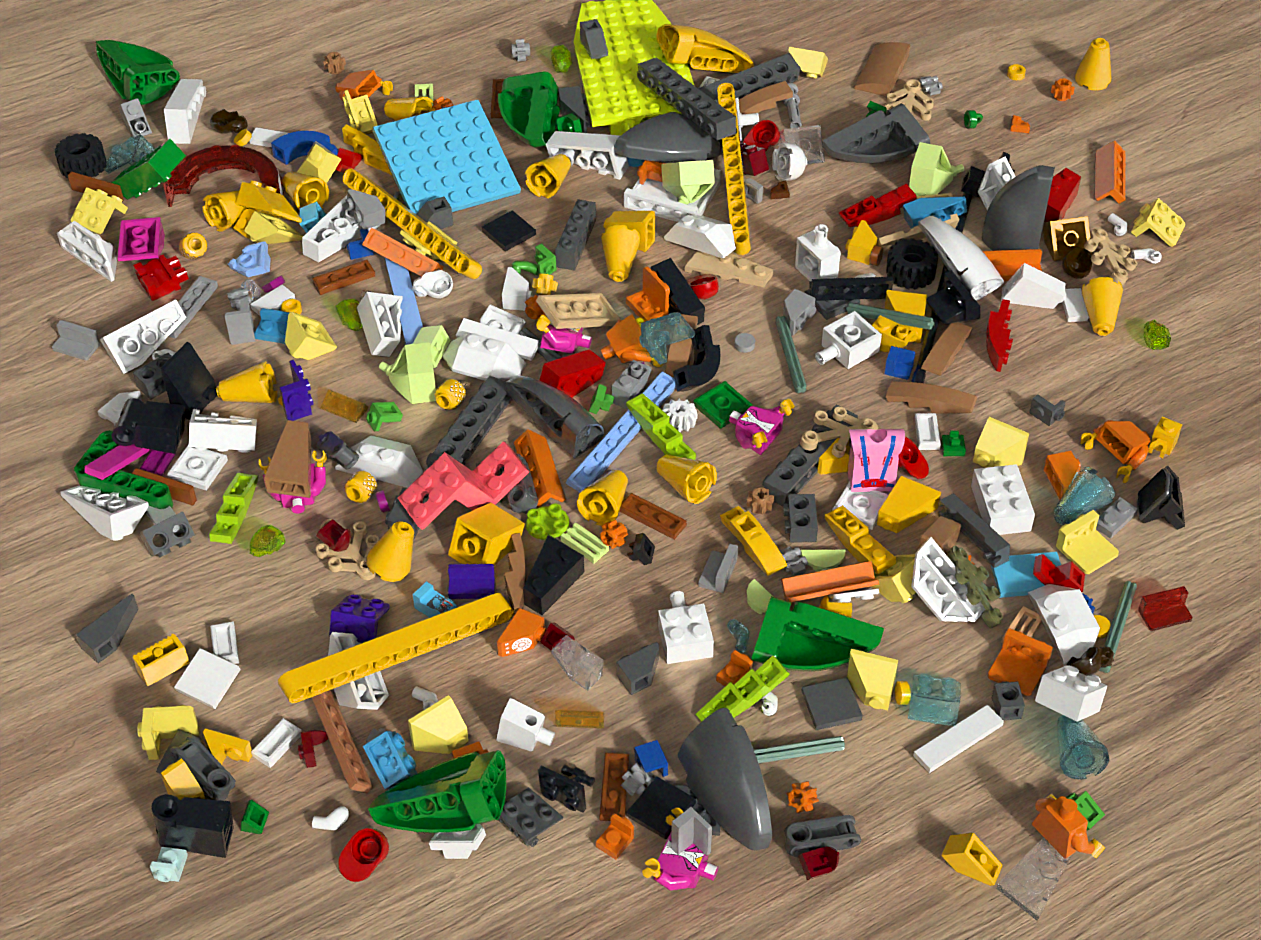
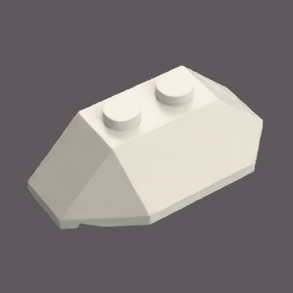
[978,156,1016,210]
[664,215,736,258]
[57,221,117,282]
[443,332,526,381]
[335,436,423,488]
[911,537,985,622]
[1028,584,1100,666]
[328,632,389,710]

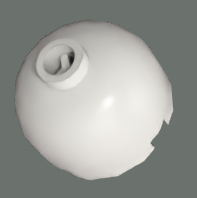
[772,143,807,181]

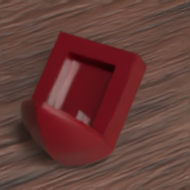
[316,519,352,552]
[540,622,575,656]
[298,730,329,768]
[798,846,839,880]

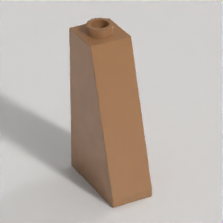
[264,420,311,498]

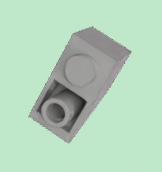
[118,98,152,140]
[345,189,385,230]
[783,289,816,336]
[612,360,651,410]

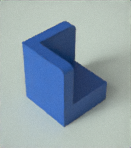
[346,229,374,260]
[885,346,915,380]
[634,740,668,777]

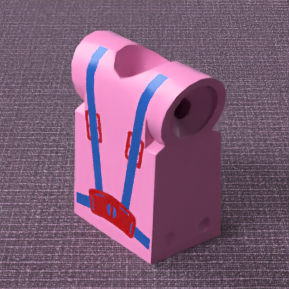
[847,429,905,492]

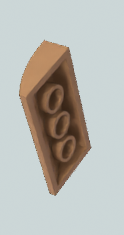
[854,42,910,96]

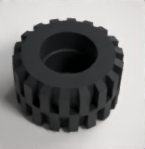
[54,133,107,179]
[886,238,938,290]

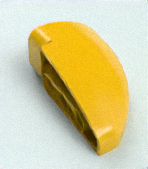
[656,24,754,73]

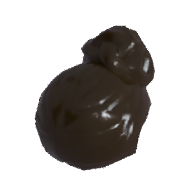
[210,109,248,134]
[1062,247,1092,279]
[1067,646,1114,676]

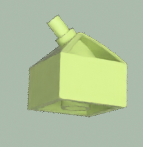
[909,142,964,196]
[661,160,715,205]
[379,342,436,404]

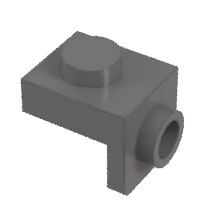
[1029,395,1066,426]

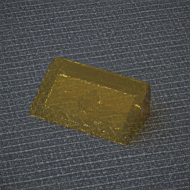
[320,389,369,423]
[555,710,605,729]

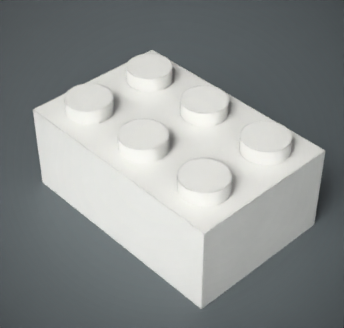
[971,464,1035,535]

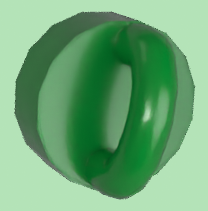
[964,110,983,129]

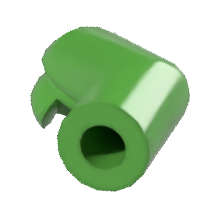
[511,261,538,275]

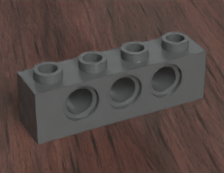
[555,199,596,271]

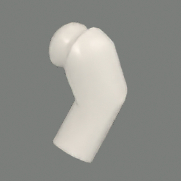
[1108,213,1127,236]
[1131,248,1162,264]
[412,686,438,710]
[761,691,778,716]
[312,806,349,831]

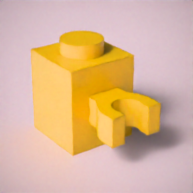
[1148,416,1183,458]

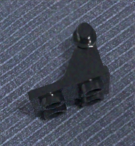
[538,764,595,813]

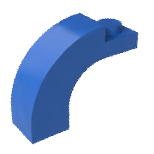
[271,131,338,165]

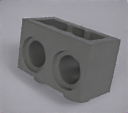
[133,353,172,400]
[783,494,818,543]
[139,511,195,558]

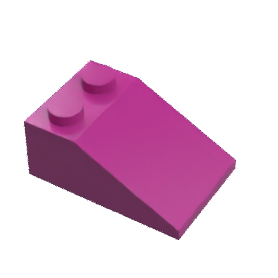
[118,217,165,262]

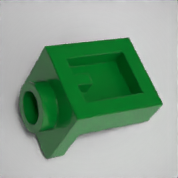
[555,113,582,133]

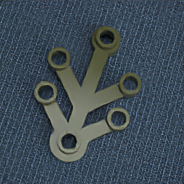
[947,546,1003,628]

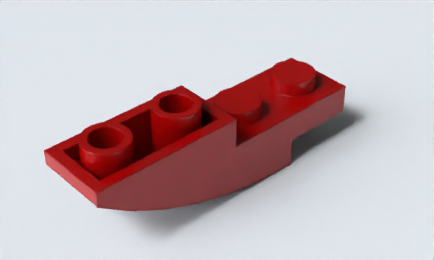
[839,183,917,227]
[986,299,1013,372]

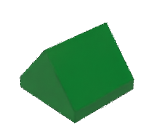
[241,799,269,834]

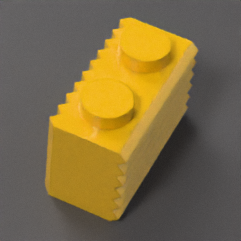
[133,634,189,686]

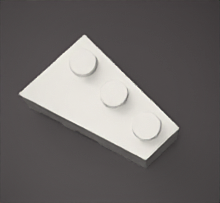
[357,292,403,357]
[189,409,257,453]

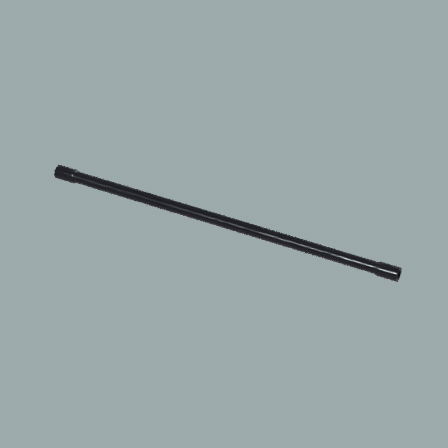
[911,192,972,383]

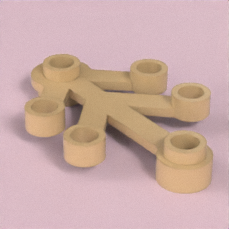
[885,79,934,121]
[1084,229,1138,286]
[800,407,878,458]
[316,519,379,580]

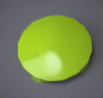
[526,503,569,540]

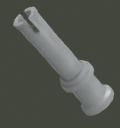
[784,83,802,130]

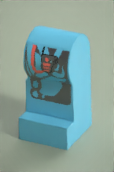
[413,581,457,618]

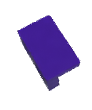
[448,564,495,599]

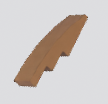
[739,81,793,115]
[665,314,698,392]
[921,322,973,376]
[886,382,977,414]
[504,533,526,615]

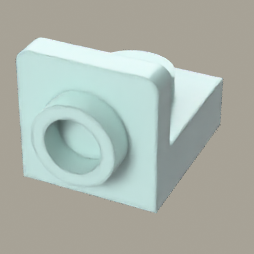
[150,847,188,882]

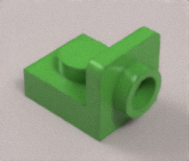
[535,243,557,276]
[366,402,403,432]
[1066,791,1105,831]

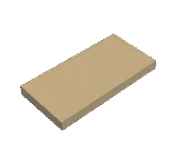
[536,293,621,329]

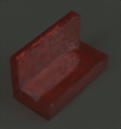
[1138,586,1193,631]

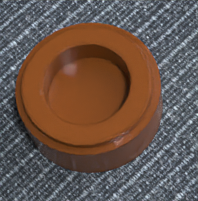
[870,245,883,266]

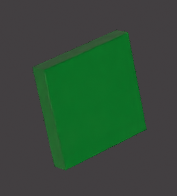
[693,381,753,429]

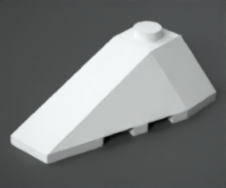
[100,300,186,374]
[61,485,149,540]

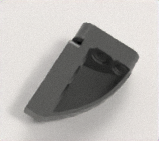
[822,103,930,163]

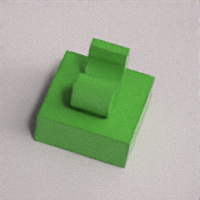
[589,384,614,415]

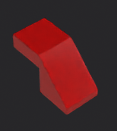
[335,148,364,173]
[1033,554,1085,592]

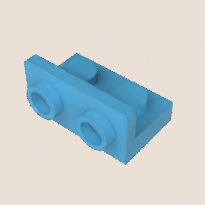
[254,308,289,344]
[363,731,417,789]

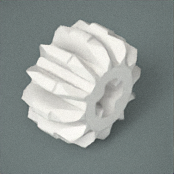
[662,398,697,432]

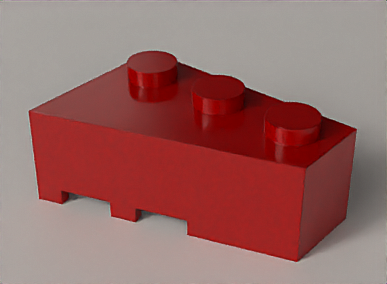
[1044,168,1081,222]
[540,349,606,398]

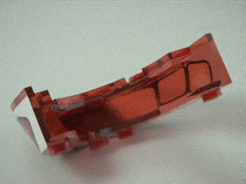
[163,145,285,207]

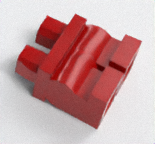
[133,255,189,301]

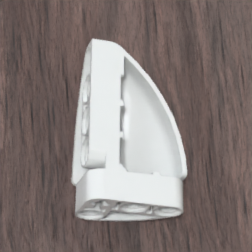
[918,216,1004,301]

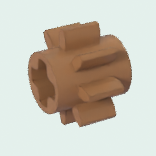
[323,52,346,74]
[746,487,774,515]

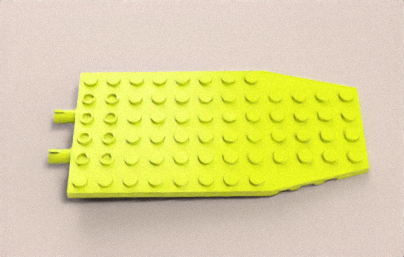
[573,0,694,136]

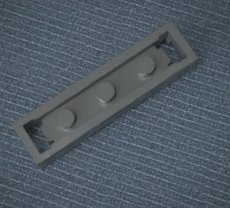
[939,493,1010,568]

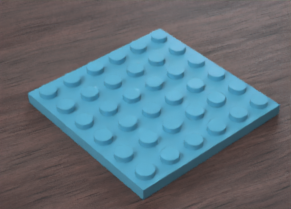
[373,100,521,214]

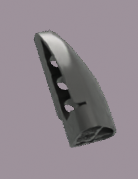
[614,112,721,163]
[981,165,1055,251]
[504,375,604,459]
[678,708,772,851]

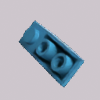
[903,197,967,229]

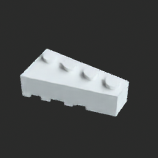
[164,79,206,144]
[546,131,629,180]
[302,195,380,263]

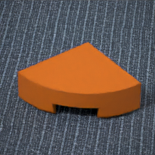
[1011,115,1030,134]

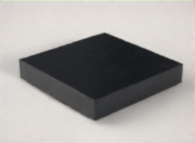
[482,210,536,252]
[626,776,696,839]

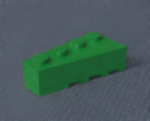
[111,138,186,200]

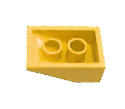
[236,180,302,223]

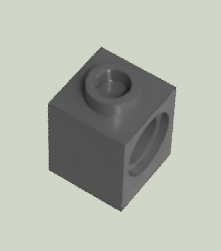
[991,681,1025,721]

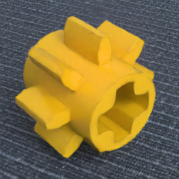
[532,274,558,295]

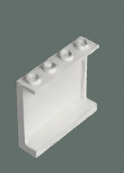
[624,162,721,222]

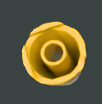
[1075,38,1112,90]
[384,96,436,121]
[525,154,571,198]
[282,171,329,210]
[202,190,248,232]
[601,225,640,282]
[1081,277,1123,336]
[216,361,278,403]
[657,454,717,504]
[577,470,628,526]
[367,521,414,582]

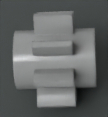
[511,39,530,61]

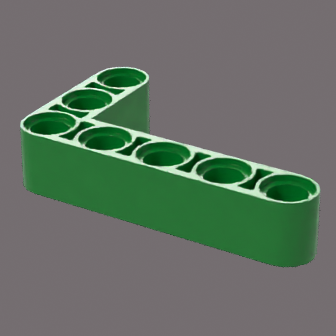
[74,430,174,509]

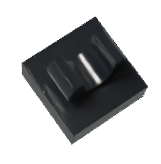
[627,533,655,565]

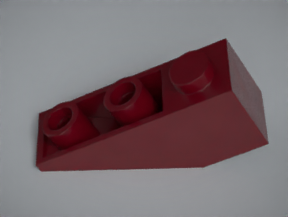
[741,143,769,176]

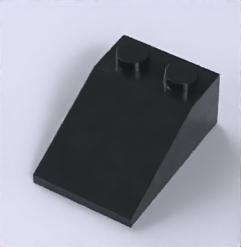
[160,342,217,420]

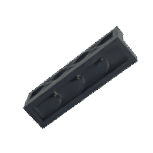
[809,277,893,301]

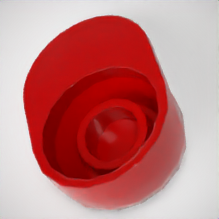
[743,120,780,152]
[686,274,719,300]
[898,437,929,479]
[339,828,389,882]

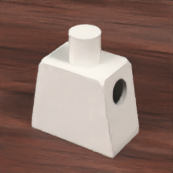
[496,698,555,751]

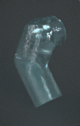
[727,619,750,652]

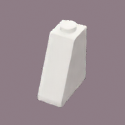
[1001,263,1066,309]

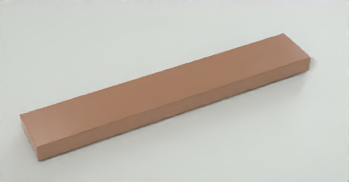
[312,690,373,793]

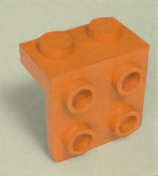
[626,266,670,327]
[988,628,1053,696]

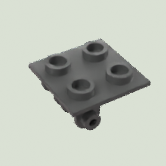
[498,787,563,847]

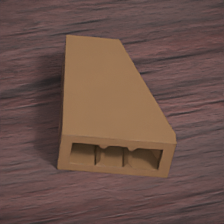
[919,516,961,556]

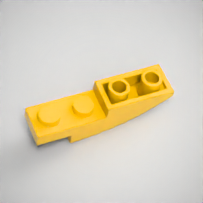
[824,505,896,574]
[720,506,787,576]

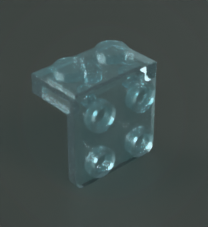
[105,134,155,174]
[639,312,695,364]
[908,674,961,726]

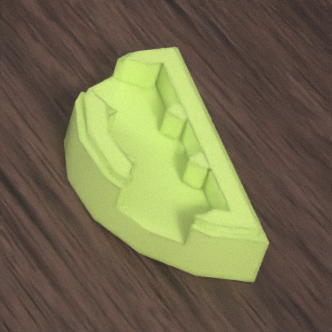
[800,550,846,571]
[746,579,773,614]

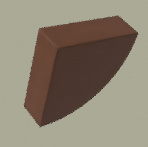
[770,180,790,200]

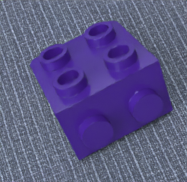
[279,360,314,421]
[329,594,390,643]

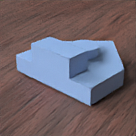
[228,241,271,277]

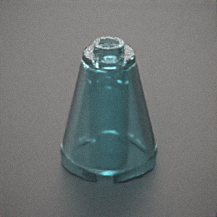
[1054,467,1115,525]
[1057,715,1109,780]

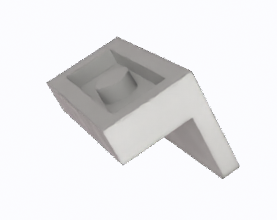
[225,298,256,345]
[52,320,100,361]
[698,543,738,594]
[671,807,712,856]

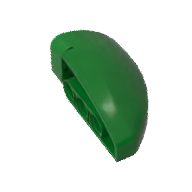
[96,40,180,105]
[498,72,560,147]
[751,596,884,672]
[368,750,506,833]

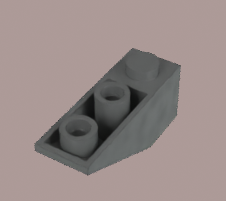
[558,86,590,133]
[76,594,138,664]

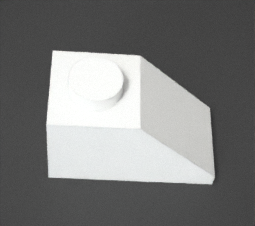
[502,267,533,311]

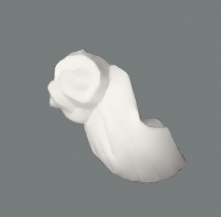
[412,270,453,298]

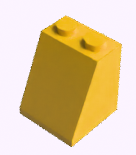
[448,503,525,566]

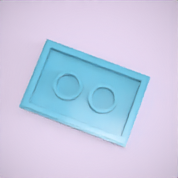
[990,552,1061,598]

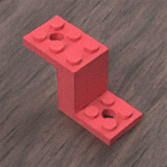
[398,441,529,530]

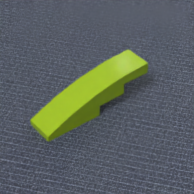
[626,393,696,460]
[209,473,258,544]
[696,655,790,722]

